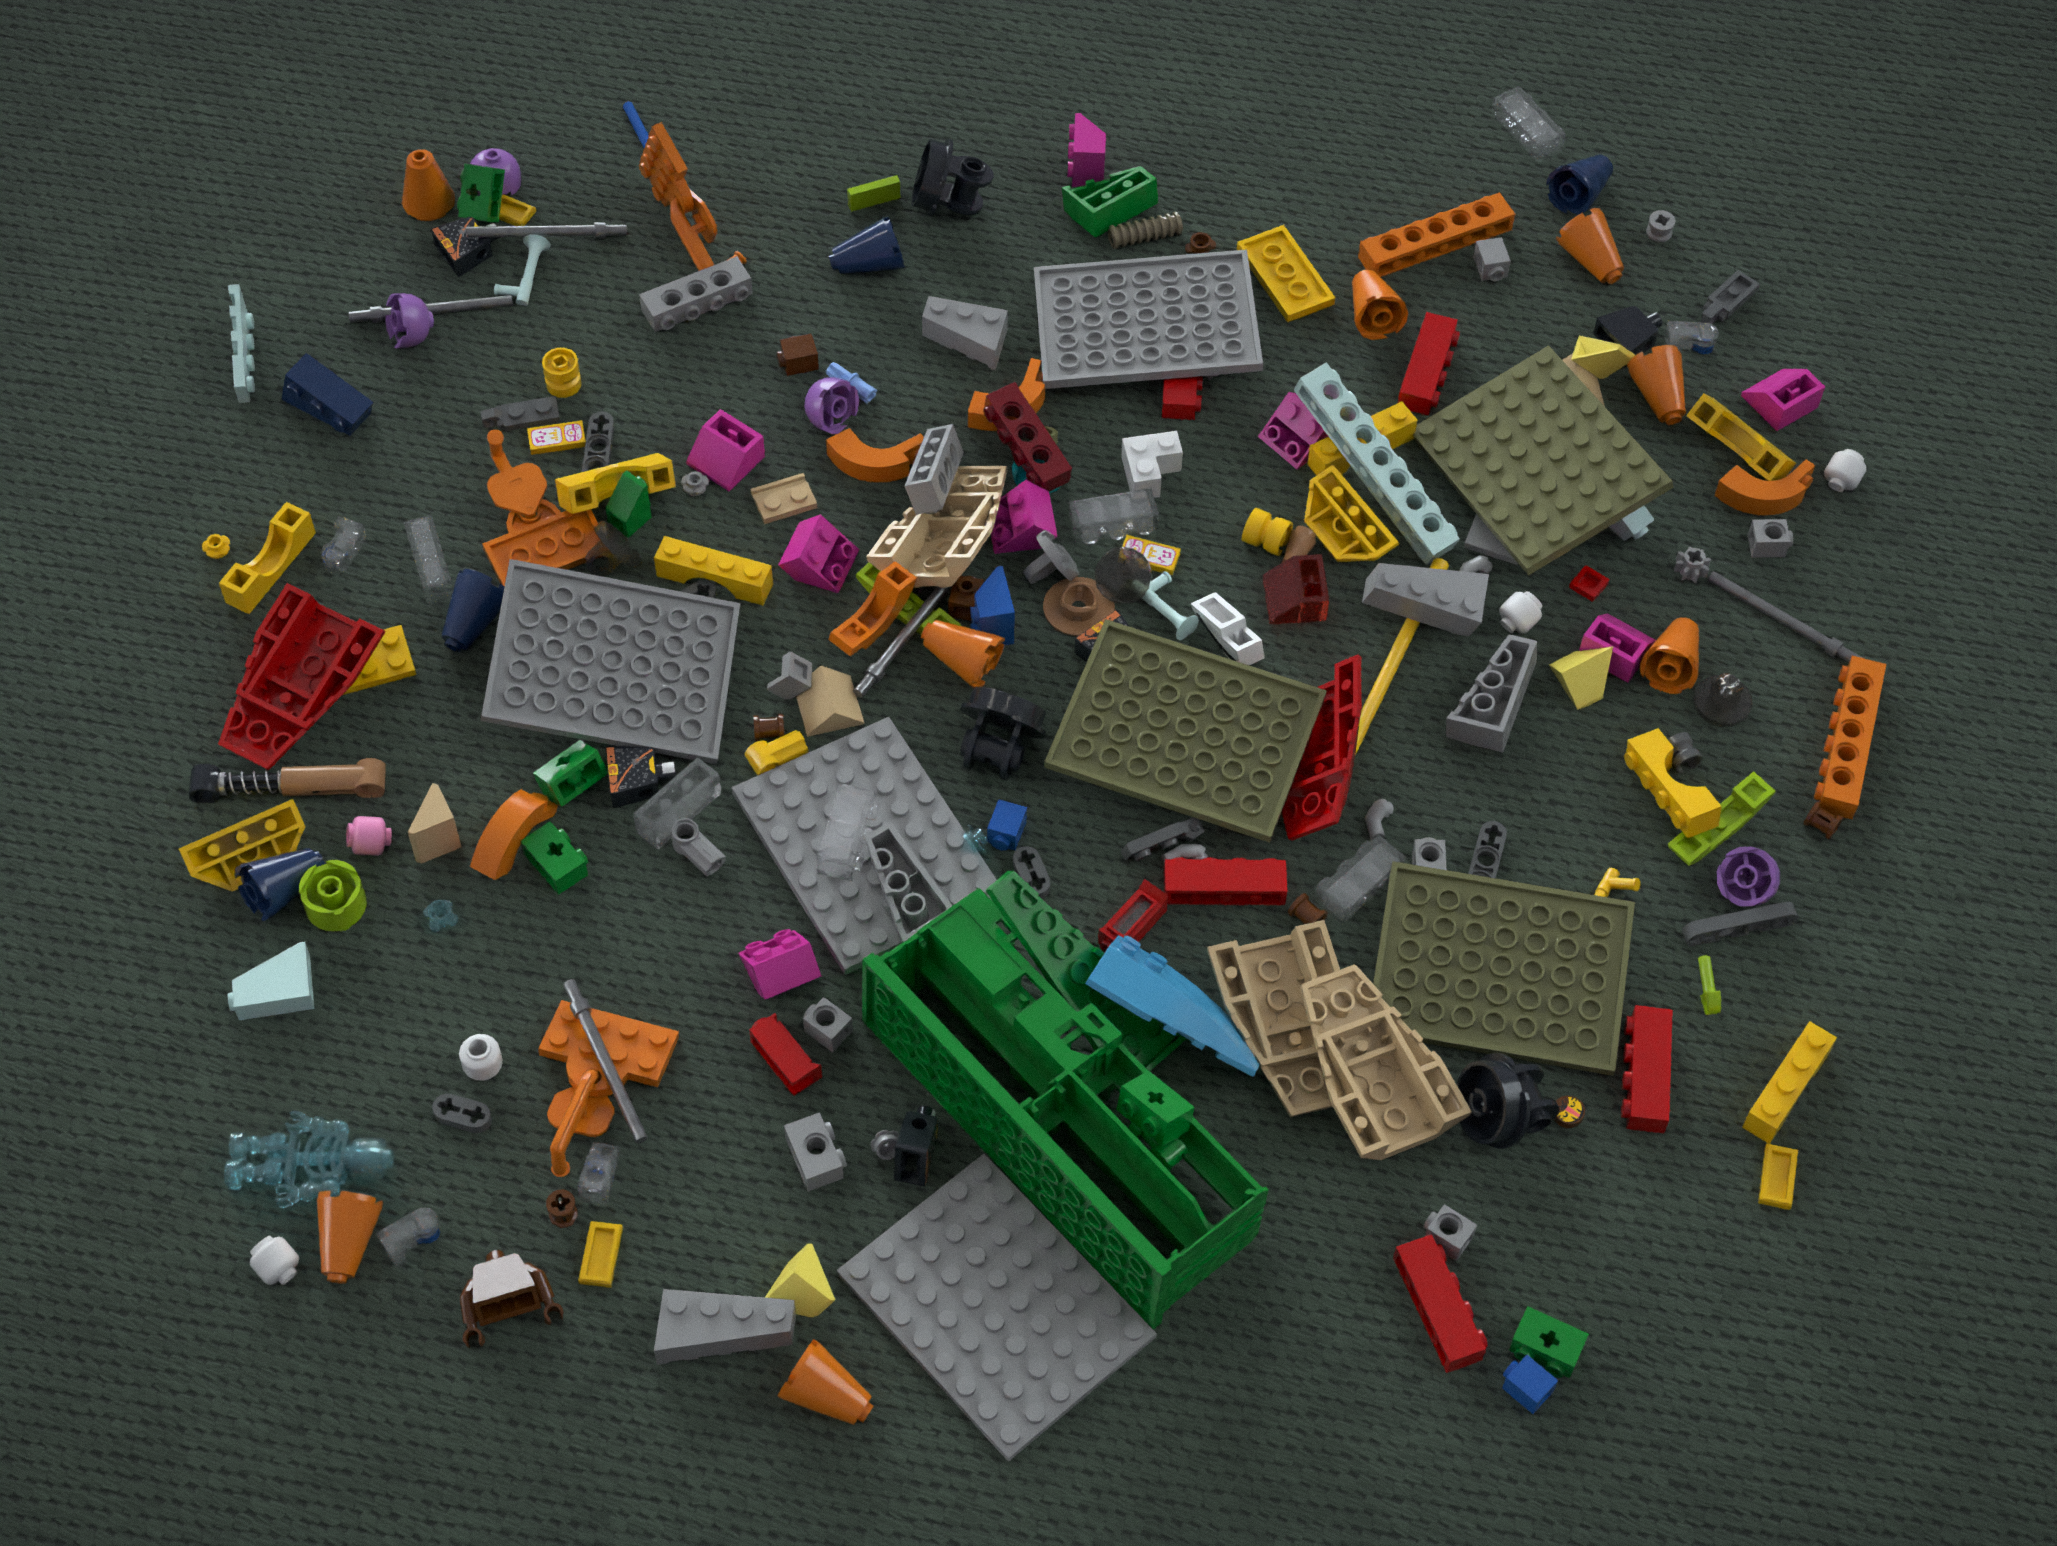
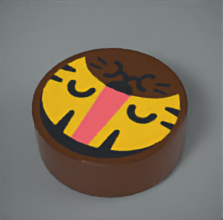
[1554,1096,1585,1128]

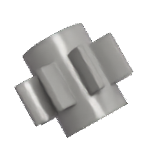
[1674,547,1711,583]

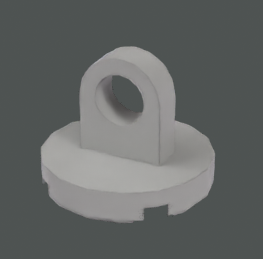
[1023,530,1079,584]

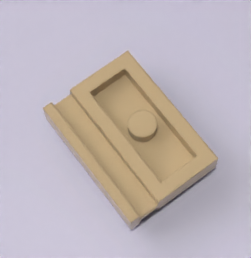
[751,473,817,524]

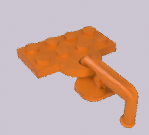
[639,122,747,271]
[482,429,611,586]
[538,1000,679,1177]

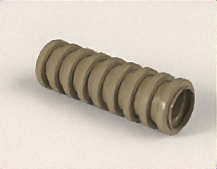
[1108,212,1183,249]

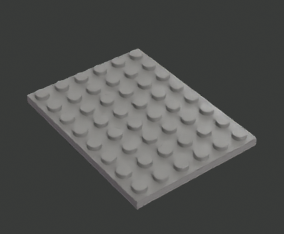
[1034,249,1263,389]
[480,559,740,764]
[732,717,997,975]
[837,1154,1157,1462]

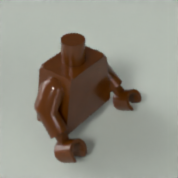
[460,1250,564,1349]

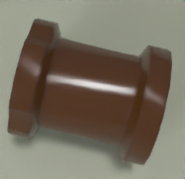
[753,713,785,742]
[1803,802,1844,840]
[1288,893,1328,924]
[546,1189,578,1228]

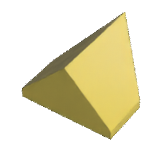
[1571,336,1635,379]
[1549,647,1613,710]
[765,1244,835,1317]

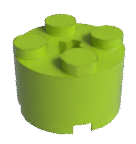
[299,860,367,931]

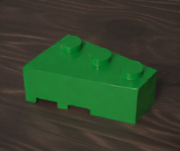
[1062,166,1158,238]

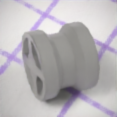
[1646,210,1676,242]

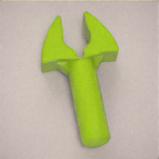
[1698,955,1721,1015]

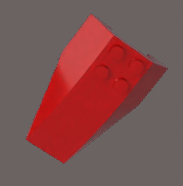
[218,583,385,771]
[1282,654,1362,841]

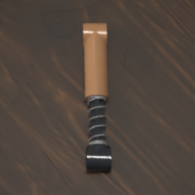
[189,758,386,803]

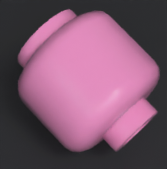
[346,816,392,856]

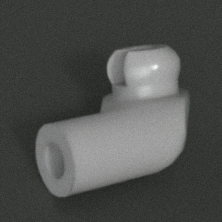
[1459,555,1493,574]
[1365,799,1394,841]
[1161,844,1208,862]

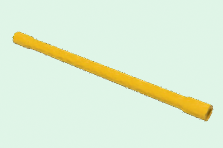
[1355,558,1449,755]

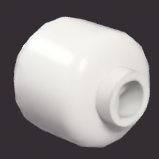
[1824,449,1866,492]
[1499,591,1542,634]
[459,1034,503,1081]
[250,1236,299,1285]

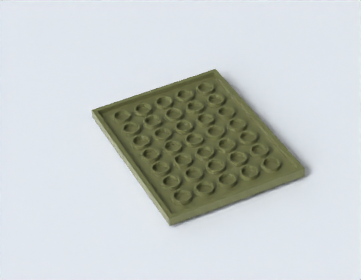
[1413,345,1674,576]
[1044,619,1327,843]
[1373,861,1635,1076]

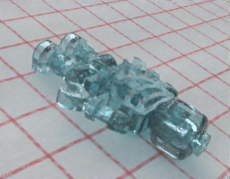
[224,1111,394,1208]

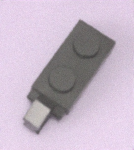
[1699,270,1760,329]
[481,396,560,431]
[1121,817,1205,862]

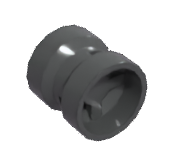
[1668,732,1703,773]

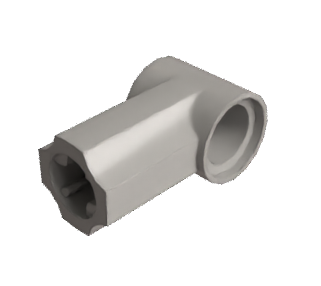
[671,818,726,876]

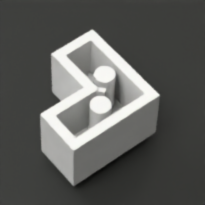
[1121,431,1183,501]

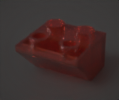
[1263,554,1329,624]

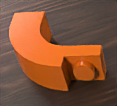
[968,358,1045,431]
[826,428,924,482]
[1714,459,1815,515]
[828,561,917,656]
[470,789,558,880]

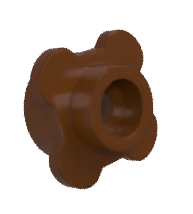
[1185,232,1216,254]

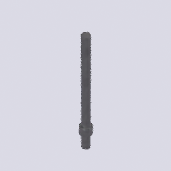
[466,222,627,239]
[349,295,513,323]
[1708,571,1862,663]
[853,586,952,698]
[563,979,648,1144]

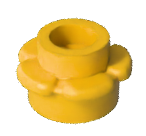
[202,534,230,559]

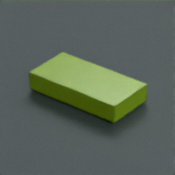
[847,175,901,212]

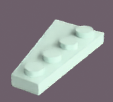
[228,284,255,403]

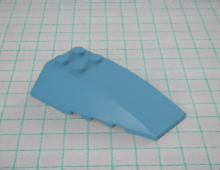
[1085,935,1260,1077]

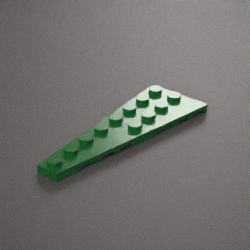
[986,870,1186,1071]

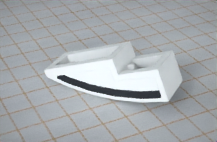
[1191,592,1264,665]

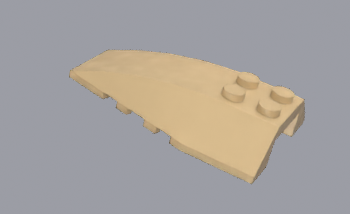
[866,466,1008,588]
[1207,920,1340,1117]
[1300,964,1472,1160]

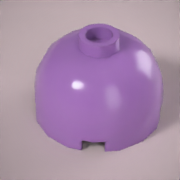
[470,148,521,195]
[385,293,434,349]
[804,377,859,434]
[1717,847,1780,907]

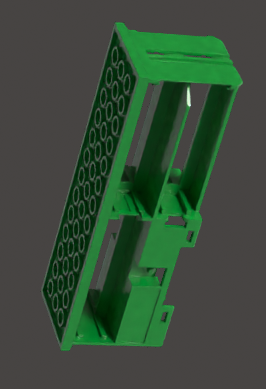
[862,888,1268,1330]

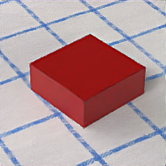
[1569,565,1610,602]

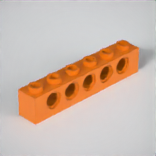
[1358,192,1515,277]
[1814,656,1886,819]

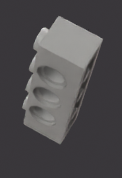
[639,256,753,332]
[905,424,964,515]

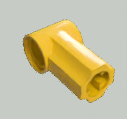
[744,730,808,776]

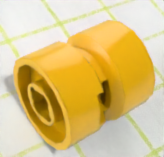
[542,348,581,398]
[1242,507,1293,556]

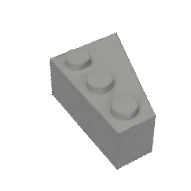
[922,296,1008,370]

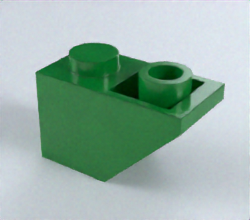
[606,470,652,538]

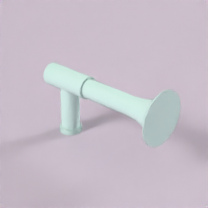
[494,235,551,306]
[1130,571,1199,641]

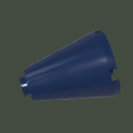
[1546,155,1613,216]
[829,216,905,274]
[441,569,505,652]
[234,848,324,921]

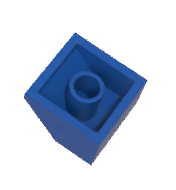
[970,566,1015,645]

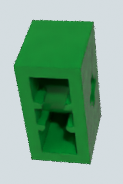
[457,163,505,222]
[533,740,608,807]
[521,821,589,895]
[1116,1070,1195,1147]
[1509,1306,1589,1378]

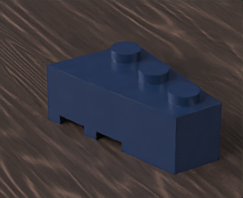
[281,353,373,436]

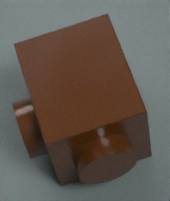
[776,333,819,376]
[948,576,984,621]

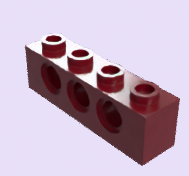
[983,382,1072,492]

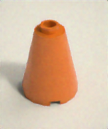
[402,149,455,221]
[1556,208,1624,284]
[1352,270,1408,340]
[1627,345,1686,425]
[1640,618,1699,694]
[921,620,1005,688]
[317,1191,383,1284]
[777,1339,874,1425]

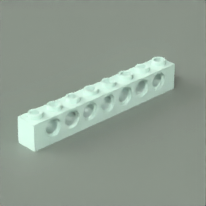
[1294,362,1460,565]

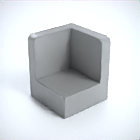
[767,651,812,699]

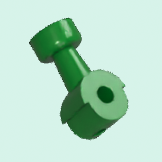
[1128,1122,1188,1171]

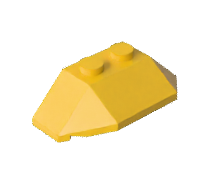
[1304,465,1399,562]
[179,799,306,892]

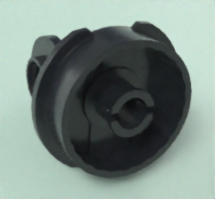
[911,138,994,217]
[960,687,1046,781]
[1457,1053,1560,1149]

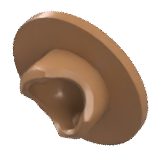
[1043,577,1115,636]

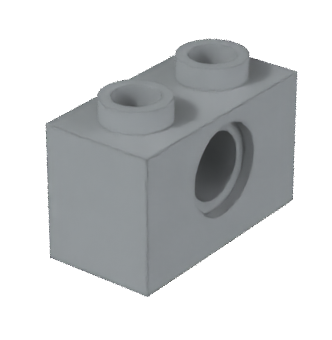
[784,1112,847,1191]

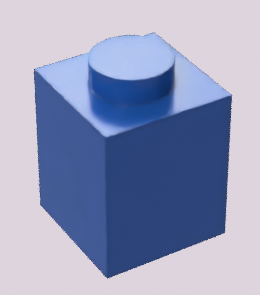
[987,799,1027,851]
[1502,1355,1558,1414]

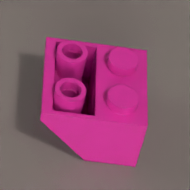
[1067,113,1106,187]
[1741,369,1825,431]
[1258,392,1329,469]
[686,409,765,491]
[991,480,1058,554]
[778,514,859,593]
[1579,613,1656,683]
[738,929,821,1000]

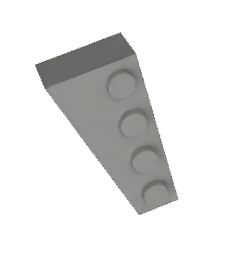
[1362,563,1489,636]
[1446,634,1537,752]
[865,821,952,943]
[654,1289,796,1365]

